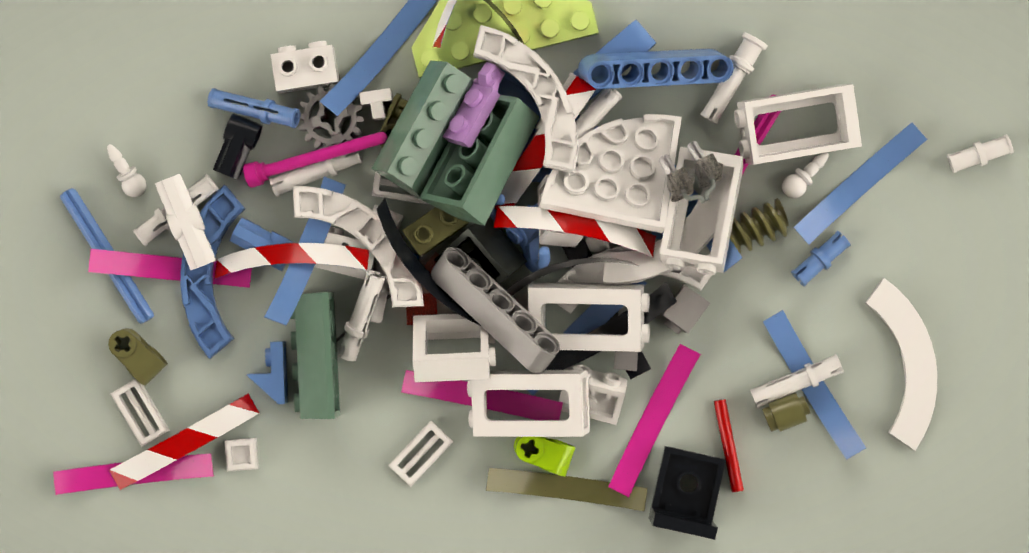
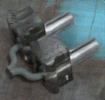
[659,141,723,203]

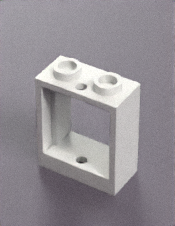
[413,314,496,382]

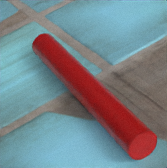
[713,399,744,492]

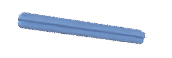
[60,188,154,324]

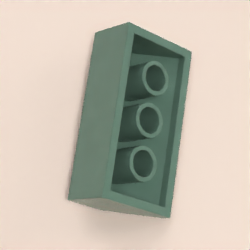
[371,60,473,199]
[420,95,539,226]
[290,292,340,419]

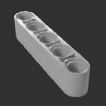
[431,247,560,373]

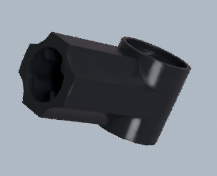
[213,113,263,180]

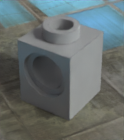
[661,285,710,334]

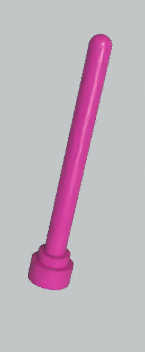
[243,132,388,188]

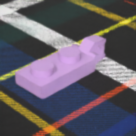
[443,62,505,148]

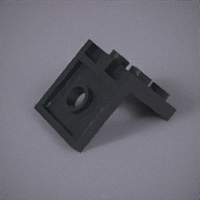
[648,446,726,540]

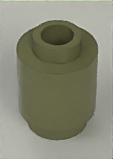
[762,392,811,432]

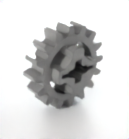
[298,84,365,149]

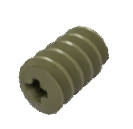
[730,198,789,255]

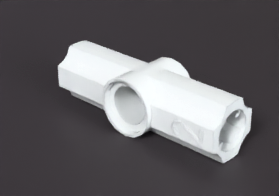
[155,173,216,270]

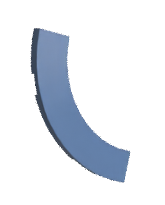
[180,184,246,359]

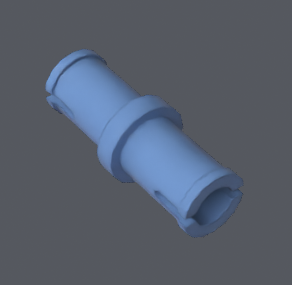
[791,231,851,286]

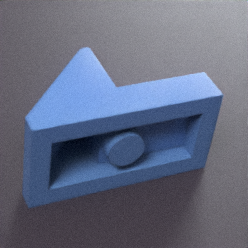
[247,341,288,404]

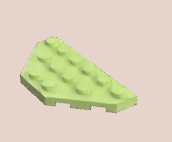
[411,0,599,79]

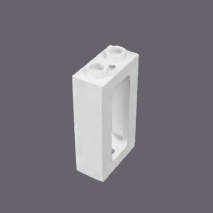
[734,84,862,165]
[659,147,743,275]
[528,282,650,352]
[467,370,590,437]

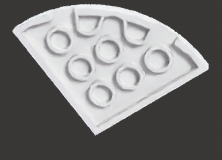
[539,114,682,233]

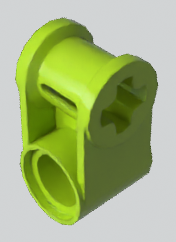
[513,437,576,477]

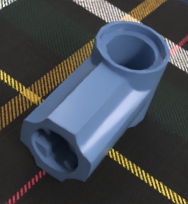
[229,218,295,271]

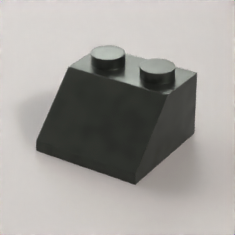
[434,216,527,285]

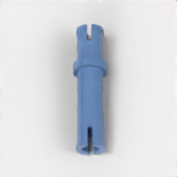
[207,88,301,128]

